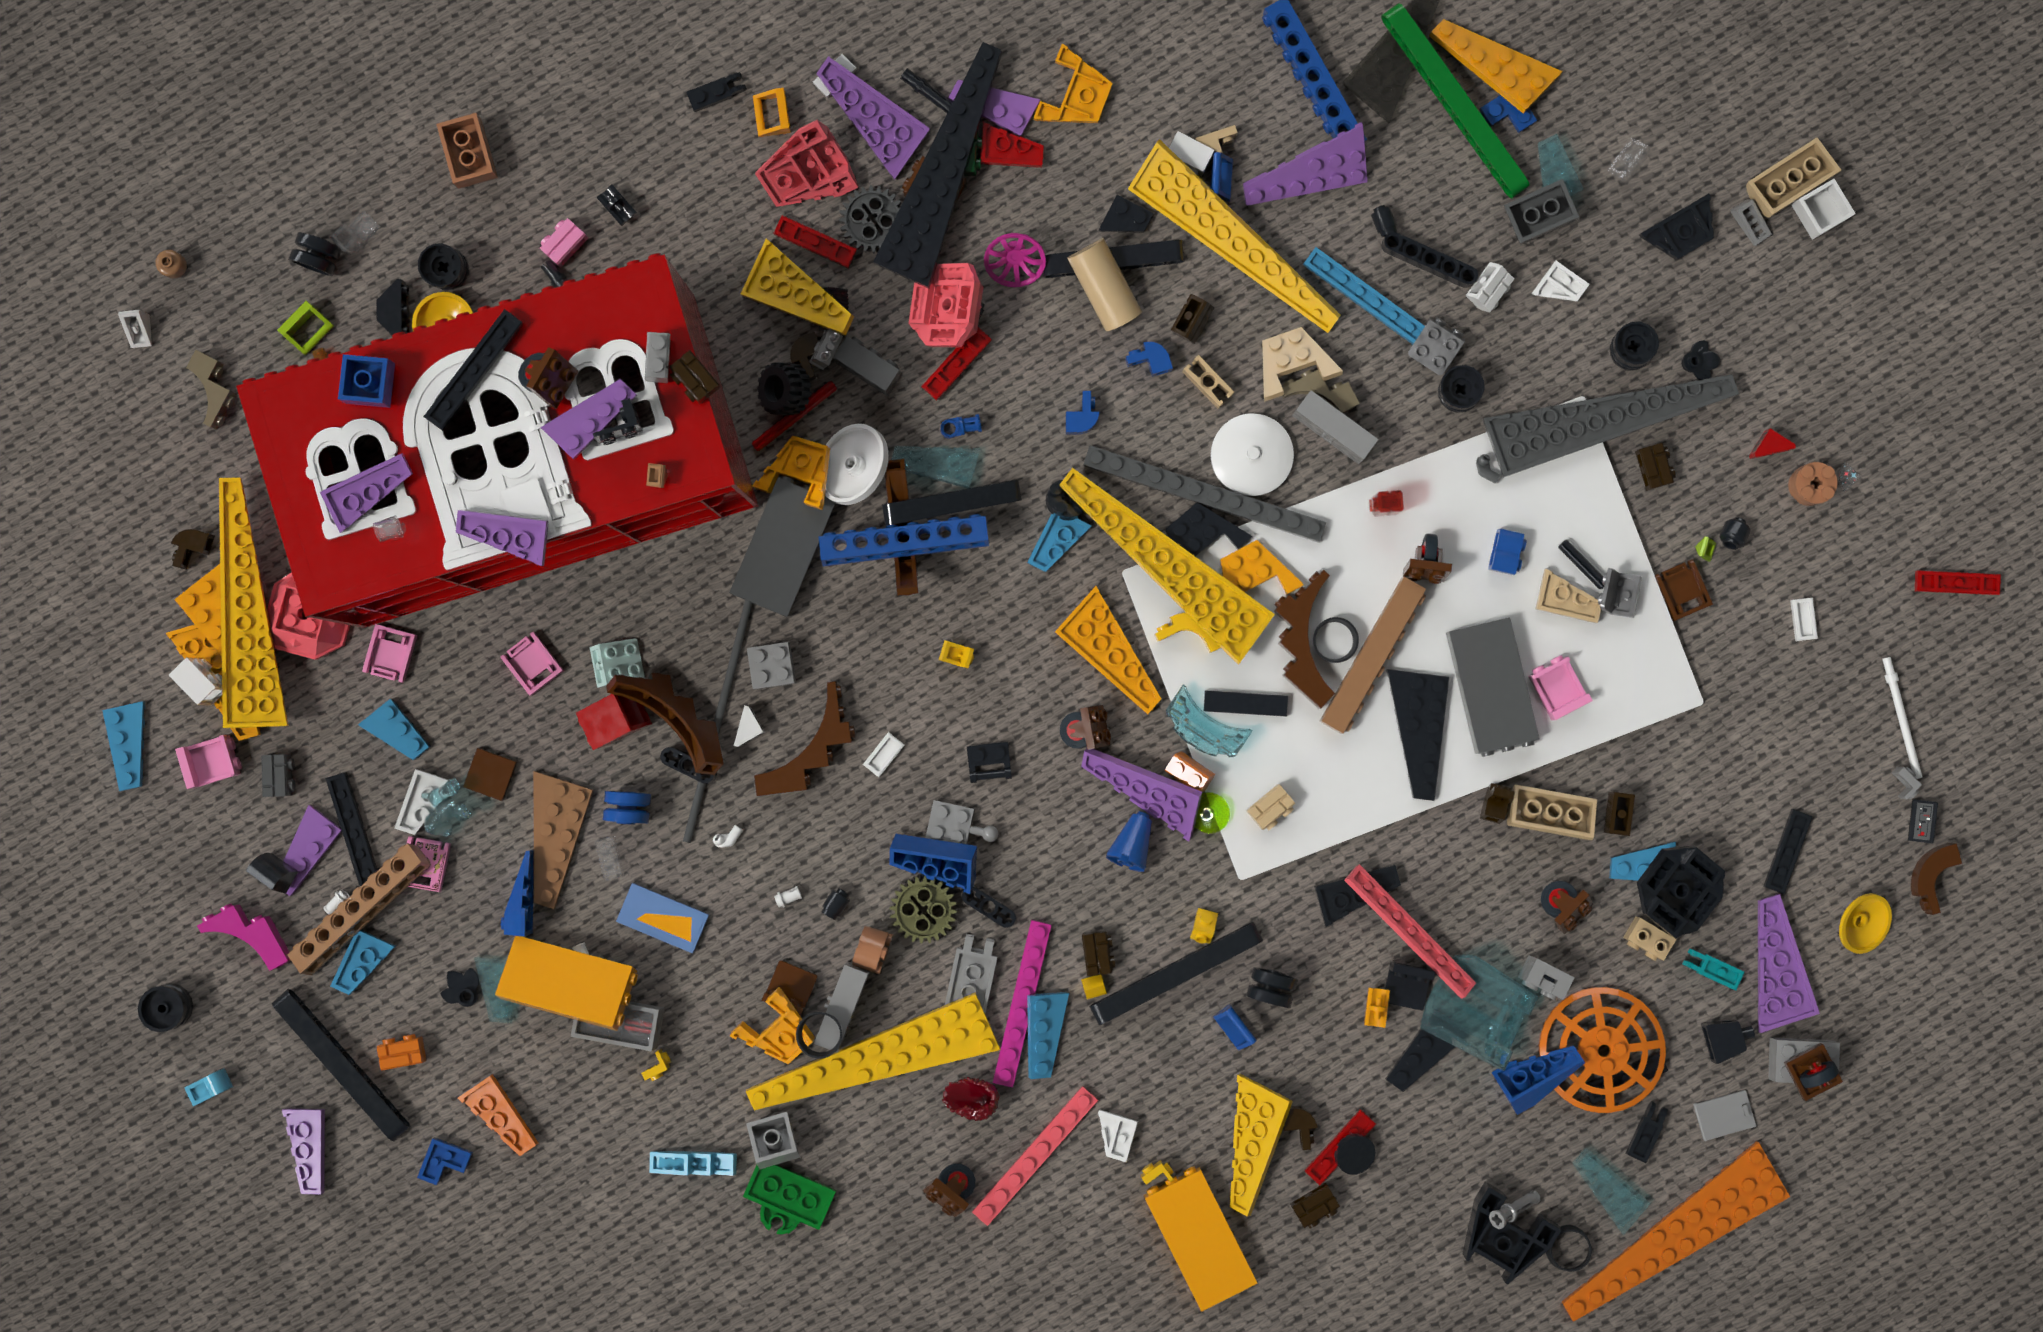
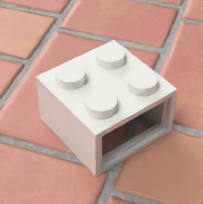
[1791,179,1855,240]
[169,657,222,706]

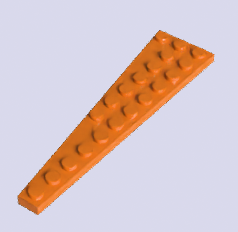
[1562,1141,1790,1322]

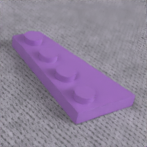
[948,80,1040,137]
[455,510,549,566]
[284,805,342,896]

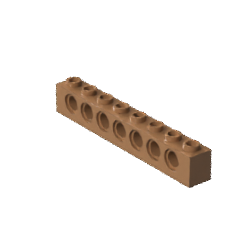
[287,843,431,975]

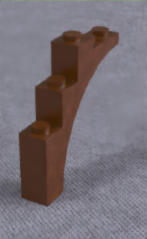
[884,459,918,596]
[1274,570,1335,709]
[606,673,724,775]
[754,681,855,796]

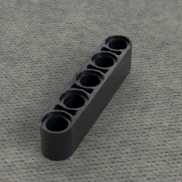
[1381,232,1478,288]

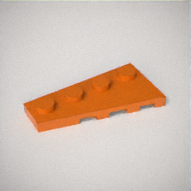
[458,1074,539,1156]

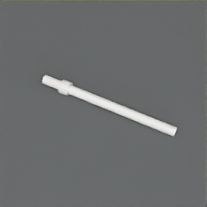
[1882,657,1922,779]

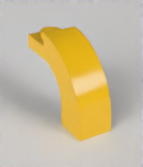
[1154,613,1221,653]

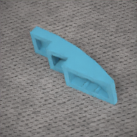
[649,1151,737,1176]

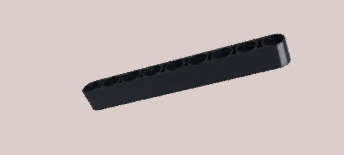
[1089,922,1263,1025]
[272,989,411,1142]

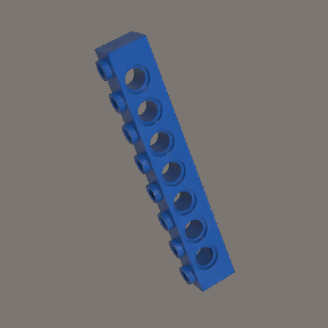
[1262,0,1367,143]
[819,514,989,567]

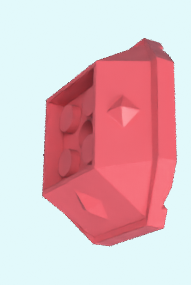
[908,263,983,347]
[267,572,350,660]

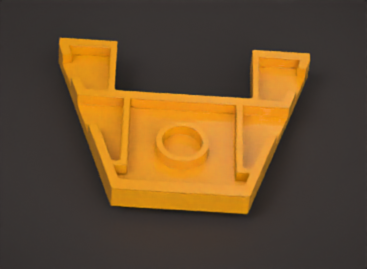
[1033,44,1113,123]
[752,436,830,510]
[1220,540,1304,595]
[730,987,815,1064]

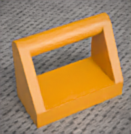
[753,87,791,137]

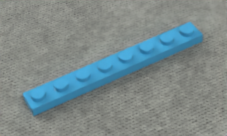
[1303,247,1425,345]

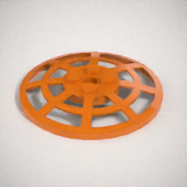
[1539,987,1666,1113]

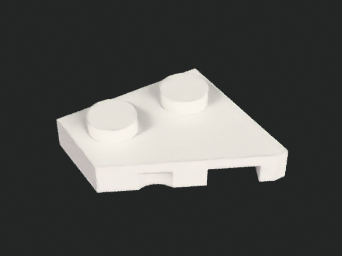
[1531,260,1589,302]
[1098,1110,1138,1162]

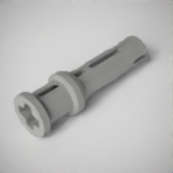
[1489,1190,1540,1229]

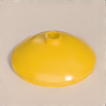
[412,292,473,331]
[1839,893,1892,954]

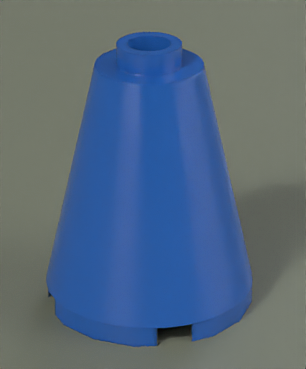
[1106,811,1152,872]

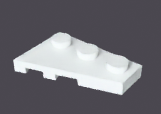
[395,769,456,835]

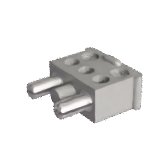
[809,329,843,370]

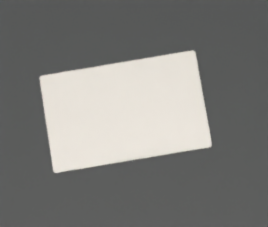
[501,478,557,540]

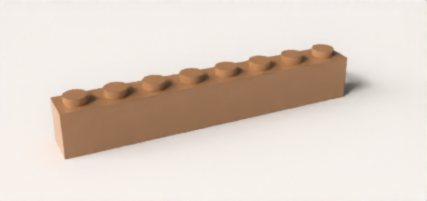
[1319,576,1426,734]

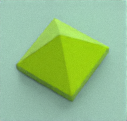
[1695,536,1716,562]

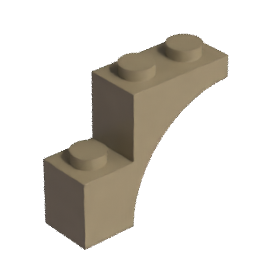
[186,350,236,430]
[1282,369,1360,414]

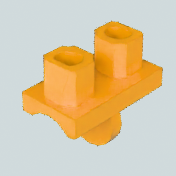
[1364,987,1390,1028]

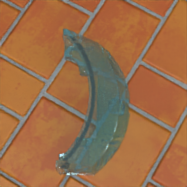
[1166,684,1253,758]

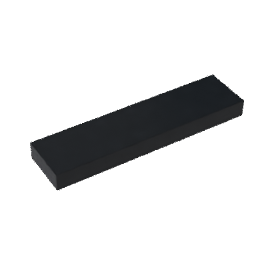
[1203,691,1288,717]
[1763,809,1813,894]
[1586,1051,1668,1104]

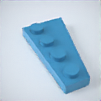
[102,701,145,791]
[1027,992,1069,1079]

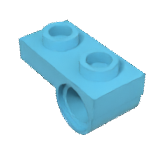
[184,1068,233,1106]

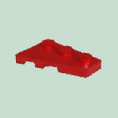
[981,122,1044,168]

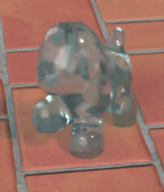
[421,778,472,837]

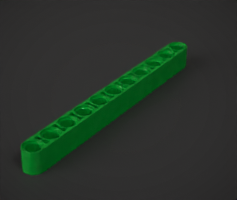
[1381,3,1530,199]

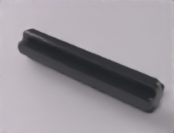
[1558,540,1604,589]

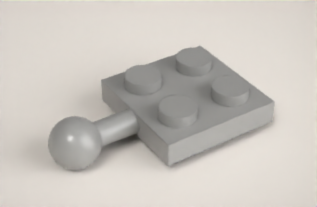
[925,800,998,844]

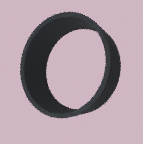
[1313,617,1359,663]
[796,1012,842,1059]
[1546,1225,1592,1272]

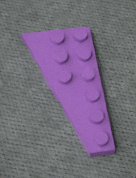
[817,56,930,180]
[1243,122,1367,206]
[1081,748,1202,841]
[1758,894,1820,1033]

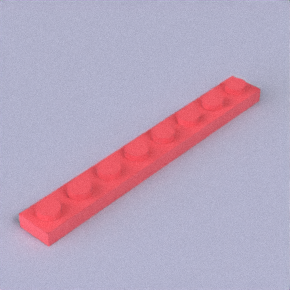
[1344,864,1476,999]
[972,1086,1098,1226]

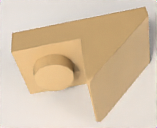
[1195,125,1238,154]

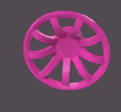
[984,233,1046,287]

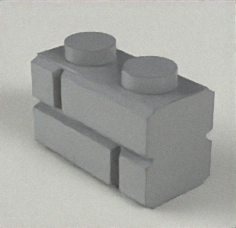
[645,332,671,383]

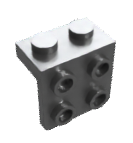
[1408,317,1465,375]
[1598,568,1642,618]

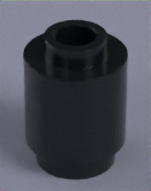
[1371,205,1397,238]
[821,888,850,920]

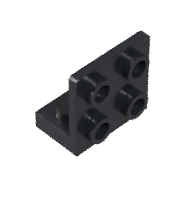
[593,398,643,445]
[1385,961,1435,1011]

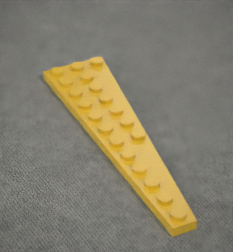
[219,478,289,728]
[746,992,1000,1110]

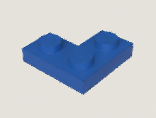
[1479,95,1537,133]
[417,1137,473,1185]

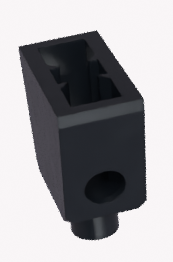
[1700,1020,1755,1064]

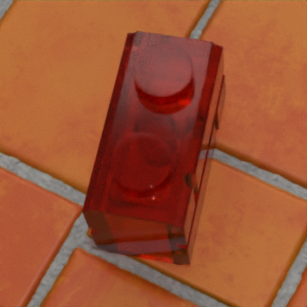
[1369,490,1404,517]

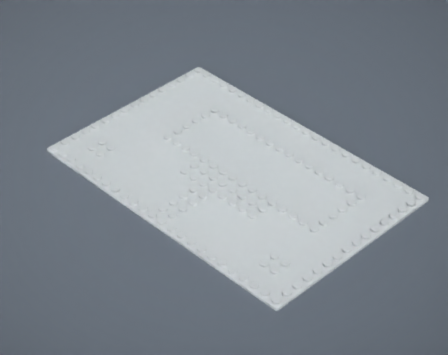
[1122,396,1703,880]

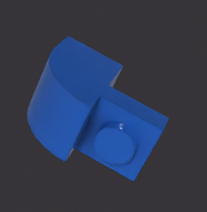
[1125,342,1173,377]
[1066,391,1099,435]

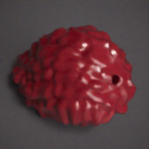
[942,1077,1000,1121]

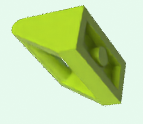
[277,301,334,356]

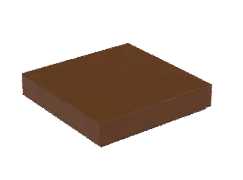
[463,748,517,801]

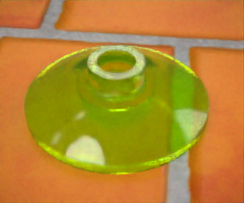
[1195,792,1230,834]

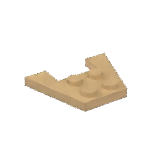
[1262,327,1343,402]

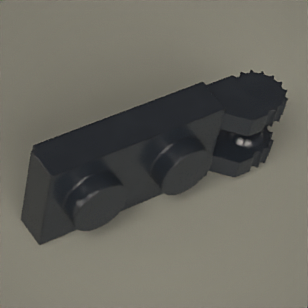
[686,72,747,112]
[1625,1101,1668,1163]

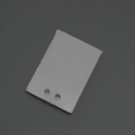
[1693,1090,1756,1142]

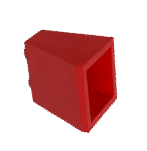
[576,694,652,750]

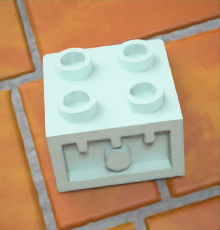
[590,638,644,688]

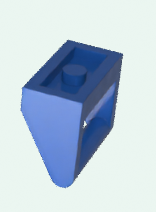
[1210,152,1233,202]
[1213,1004,1257,1050]

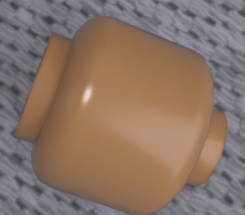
[155,250,187,279]

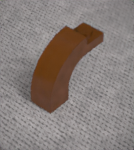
[1911,843,1962,915]

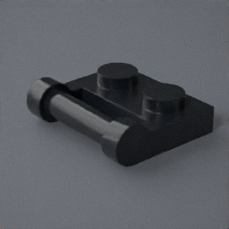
[966,742,1012,783]

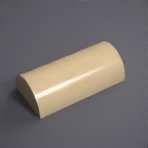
[1746,138,1841,217]
[1067,238,1142,331]
[1507,785,1597,841]

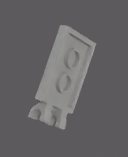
[945,933,998,1013]

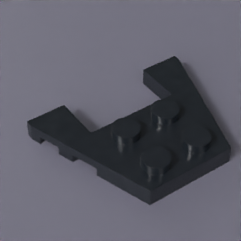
[1165,503,1252,557]

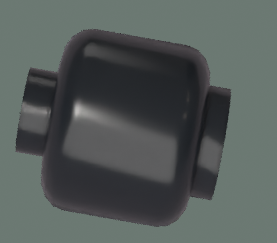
[1719,518,1751,550]

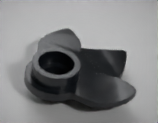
[1681,340,1721,380]
[440,968,479,1007]

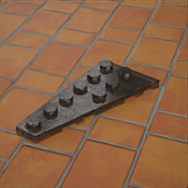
[1342,0,1439,123]

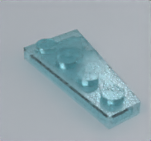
[891,446,980,488]
[1572,1147,1651,1235]

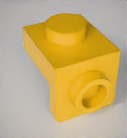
[939,640,974,669]
[1190,908,1218,944]
[641,1049,671,1081]
[1141,1160,1174,1185]

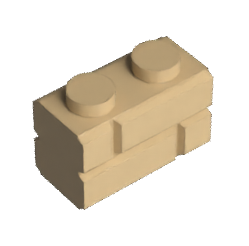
[1246,784,1296,831]

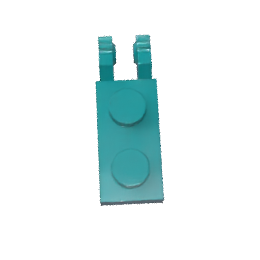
[1682,948,1745,991]

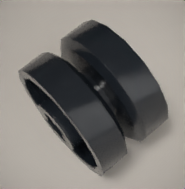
[288,232,342,277]
[1246,967,1298,1008]
[137,983,193,1032]

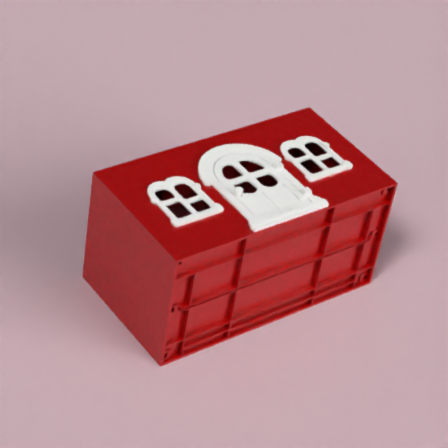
[236,253,759,628]

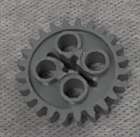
[839,185,901,254]

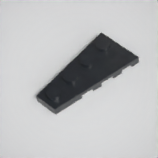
[1314,864,1401,927]
[1385,1011,1468,1092]

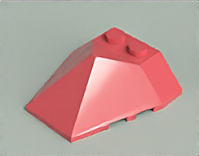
[755,120,858,207]

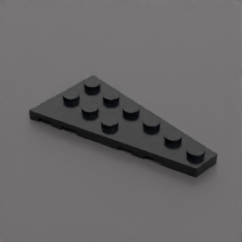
[1386,669,1449,801]

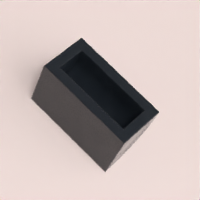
[246,853,298,894]

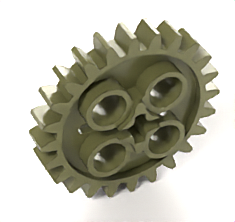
[889,876,957,944]

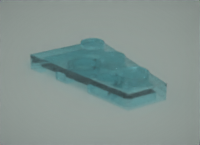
[1537,134,1584,197]
[474,957,514,1023]

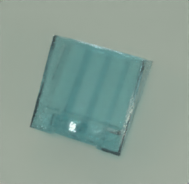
[1420,955,1538,1071]

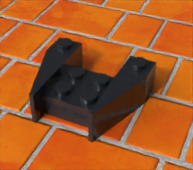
[1462,1182,1561,1284]

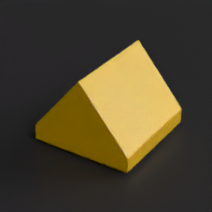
[1081,975,1107,999]

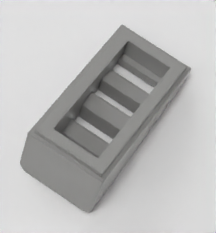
[1730,199,1772,246]

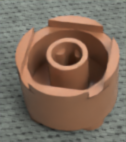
[1788,462,1837,506]
[852,926,893,974]

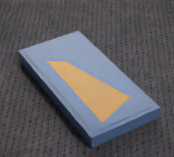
[616,883,710,953]

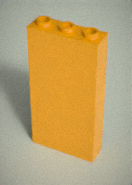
[495,936,638,1031]
[1144,1166,1258,1312]

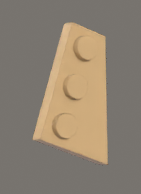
[1535,569,1601,623]

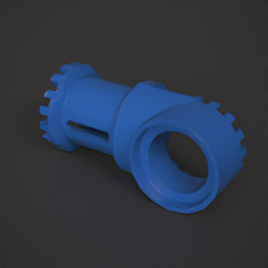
[940,414,982,439]

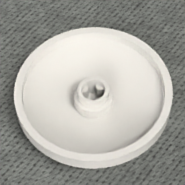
[1211,413,1294,497]
[825,424,888,505]

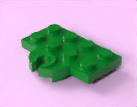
[743,1164,836,1235]

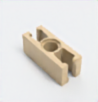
[1183,355,1234,409]

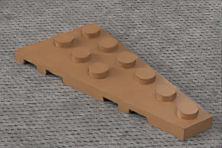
[533,771,594,909]

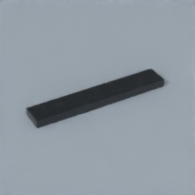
[423,309,524,431]
[325,772,378,894]

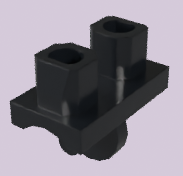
[596,184,637,226]

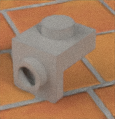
[1892,767,1922,800]

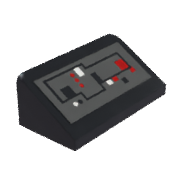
[1908,799,1938,844]

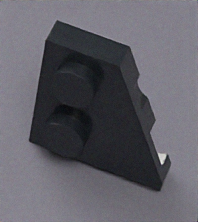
[1099,195,1153,233]

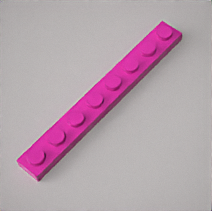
[993,920,1051,1088]

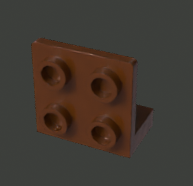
[761,960,818,1016]

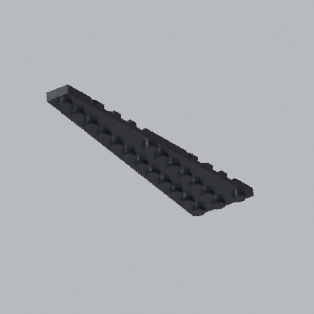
[873,42,1002,289]

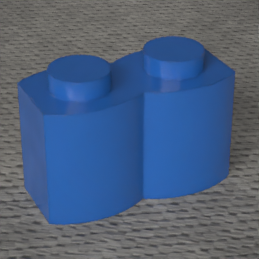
[1488,529,1527,575]

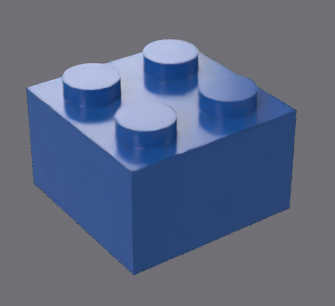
[338,354,395,408]

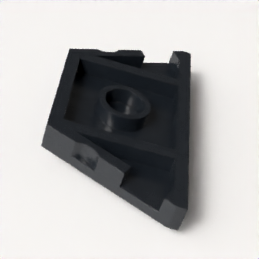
[1639,194,1714,260]

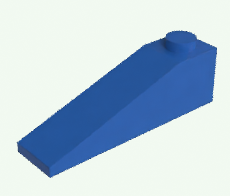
[501,850,534,936]
[1492,1046,1585,1115]

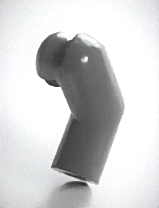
[1476,454,1500,484]

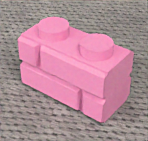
[540,218,588,268]

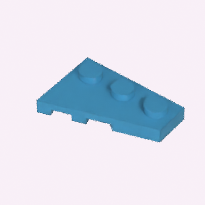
[1027,513,1091,572]
[358,699,430,760]
[1609,842,1676,881]
[330,930,396,995]

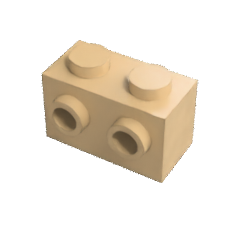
[1623,916,1676,961]

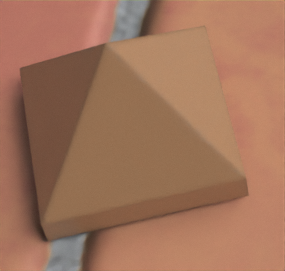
[646,463,668,488]

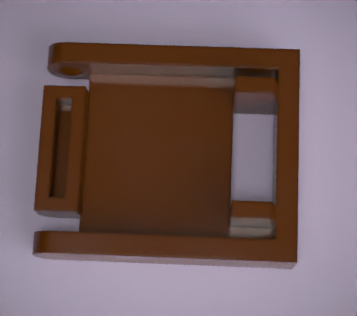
[1655,559,1713,621]

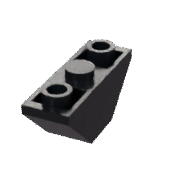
[376,279,410,335]

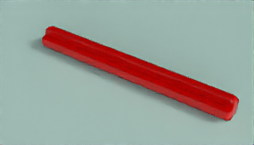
[752,381,837,451]

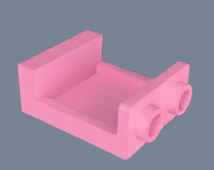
[1528,655,1593,720]
[175,735,242,789]

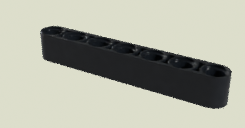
[1043,240,1185,278]
[882,480,1022,525]

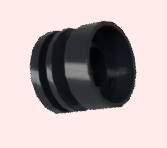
[418,243,469,290]
[1609,321,1659,371]
[1438,365,1485,413]

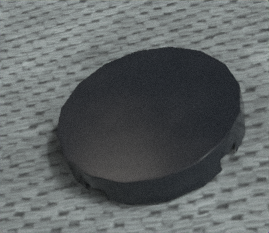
[1334,1133,1376,1175]

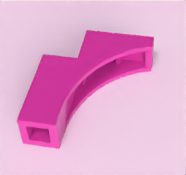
[197,903,291,971]

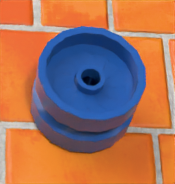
[603,791,651,825]

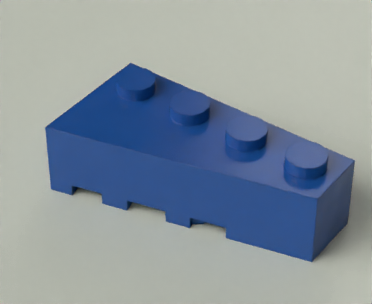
[889,834,977,894]

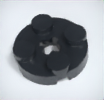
[1045,480,1084,521]

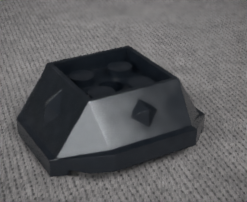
[1637,845,1725,938]

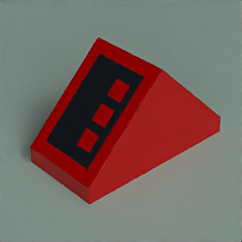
[1749,428,1796,459]

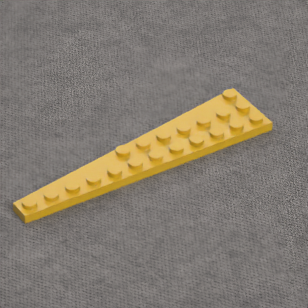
[1128,139,1341,333]
[1060,468,1275,665]

